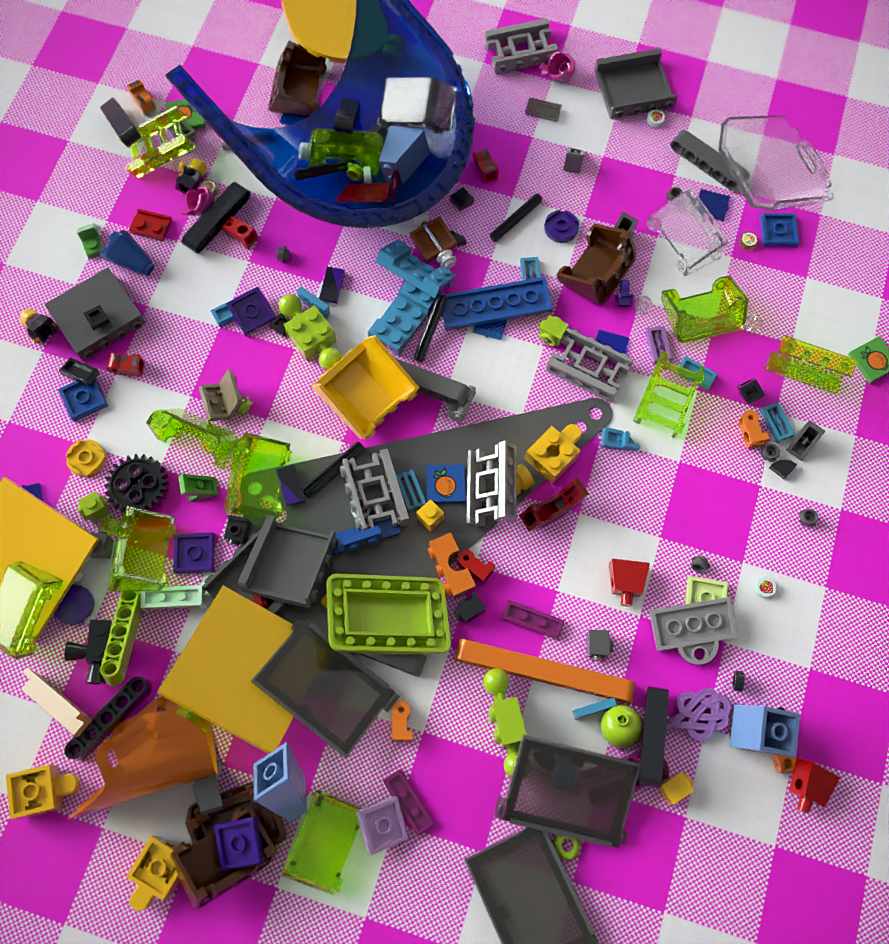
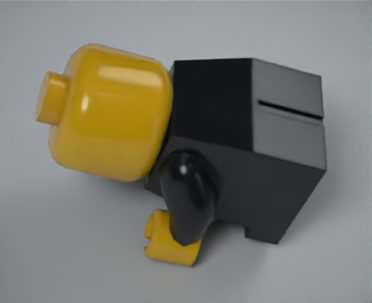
[175,159,207,195]
[20,309,57,343]

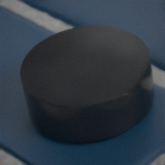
[732,671,744,692]

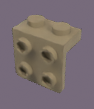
[199,370,242,421]

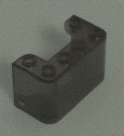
[379,77,457,134]

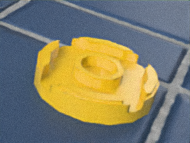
[66,439,106,477]

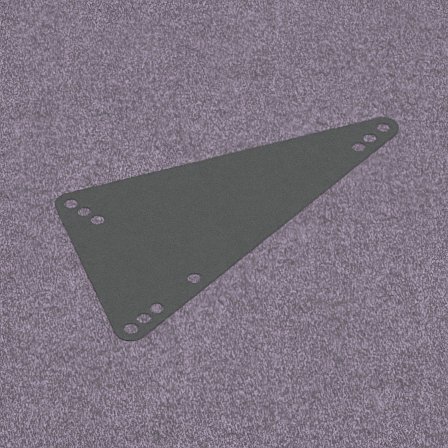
[238,398,612,695]

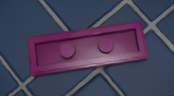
[501,600,565,640]
[383,769,435,837]

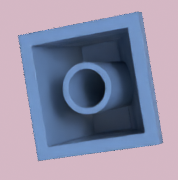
[379,126,430,184]
[730,705,800,758]
[254,743,307,822]

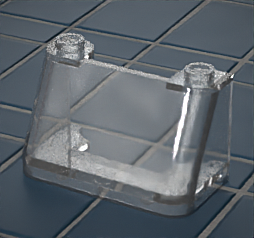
[647,189,728,276]

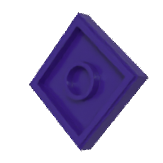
[226,286,276,336]
[173,532,215,574]
[214,816,265,871]

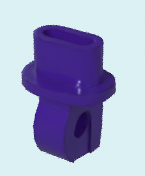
[615,280,634,307]

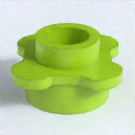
[347,163,364,181]
[237,396,253,415]

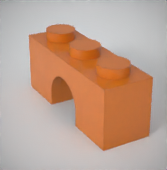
[427,532,476,599]

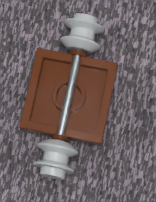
[409,208,458,269]

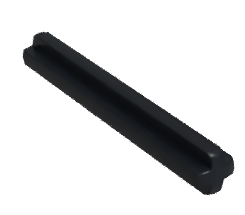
[294,159,356,180]
[490,193,543,242]
[414,294,447,363]
[302,441,364,497]

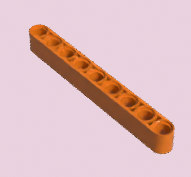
[454,639,636,704]

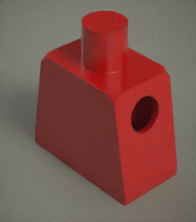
[609,558,650,607]
[790,757,840,814]

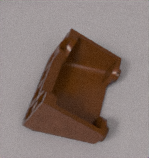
[268,40,327,116]
[556,223,636,305]
[185,781,287,845]
[170,806,277,910]

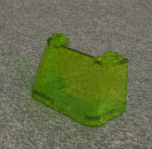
[307,128,383,175]
[661,275,749,343]
[146,408,239,470]
[224,432,292,519]
[107,506,177,592]
[0,561,63,659]
[282,789,364,895]

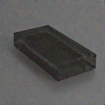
[525,97,562,122]

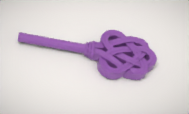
[617,688,731,750]

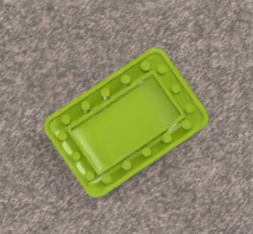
[326,574,451,654]

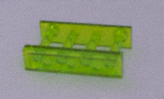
[118,105,195,178]
[765,335,857,394]
[632,350,705,438]

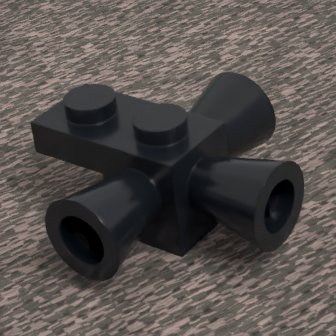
[64,619,131,685]

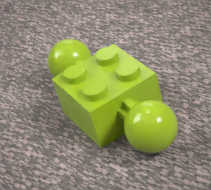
[279,294,342,371]
[483,668,531,779]

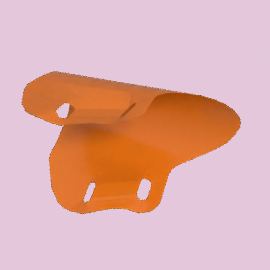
[69,696,218,819]

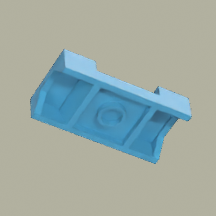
[376,240,456,298]
[368,281,437,356]

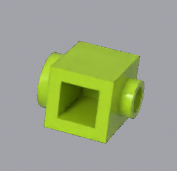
[539,315,569,347]
[77,491,111,523]

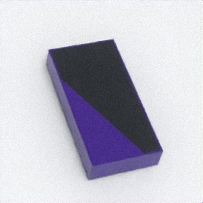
[319,266,345,304]
[276,464,305,507]

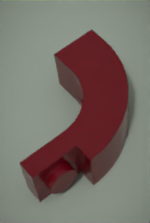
[519,478,589,532]

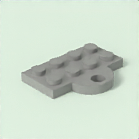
[649,597,738,665]

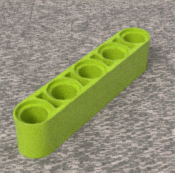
[100,587,142,686]

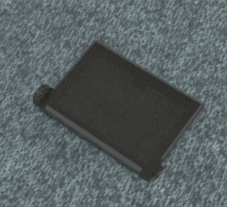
[251,619,400,759]
[494,735,641,847]
[464,827,599,944]

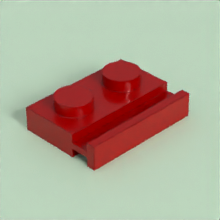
[129,209,172,241]

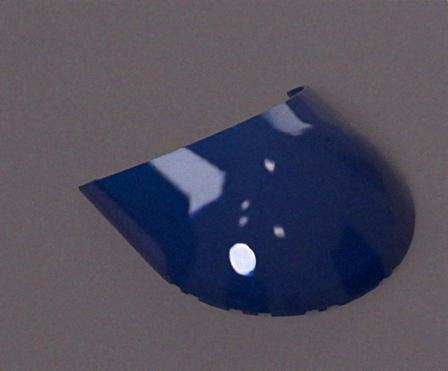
[165,0,475,228]

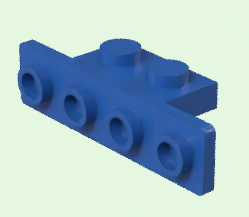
[331,519,400,556]

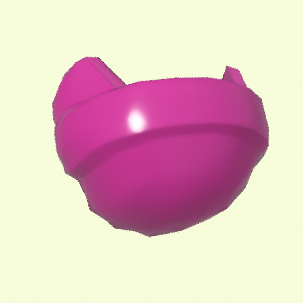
[540,51,576,81]
[181,186,214,216]

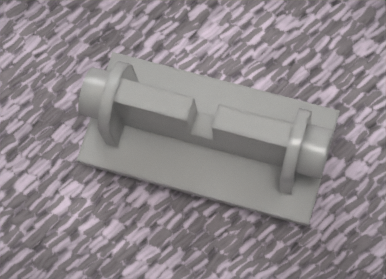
[446,385,476,425]

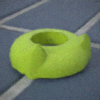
[553,835,581,861]

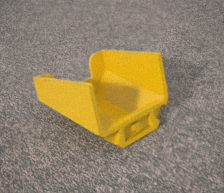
[311,335,419,439]

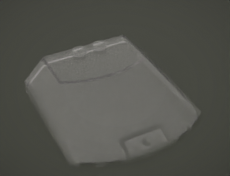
[718,115,834,210]

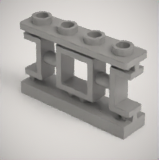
[484,18,559,74]
[545,328,633,403]
[466,441,517,528]
[340,448,409,531]

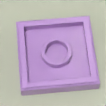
[356,796,409,855]

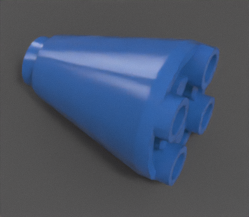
[100,230,155,277]

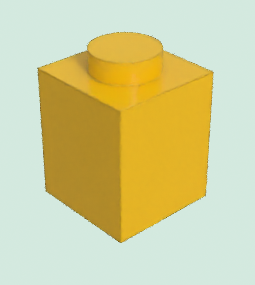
[416,499,444,532]
[659,772,694,805]

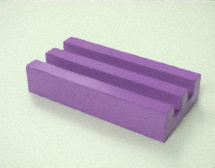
[645,326,673,364]

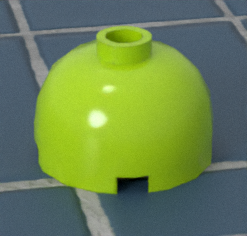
[600,705,642,749]

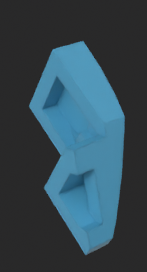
[601,427,640,451]

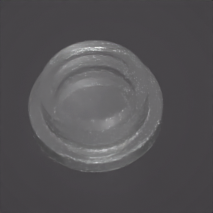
[634,296,653,314]
[743,314,762,332]

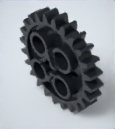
[104,454,169,516]

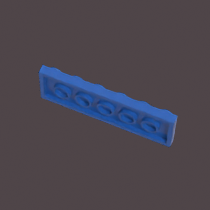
[442,277,553,331]

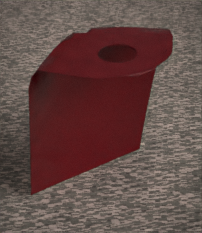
[334,169,400,204]

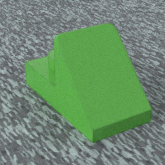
[77,223,104,259]
[178,474,218,501]

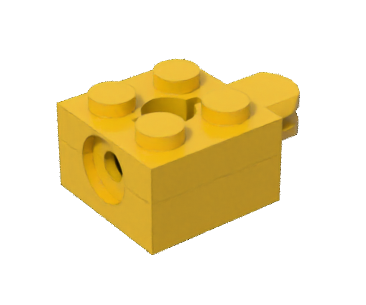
[524,424,582,484]
[6,764,80,819]
[126,836,180,911]

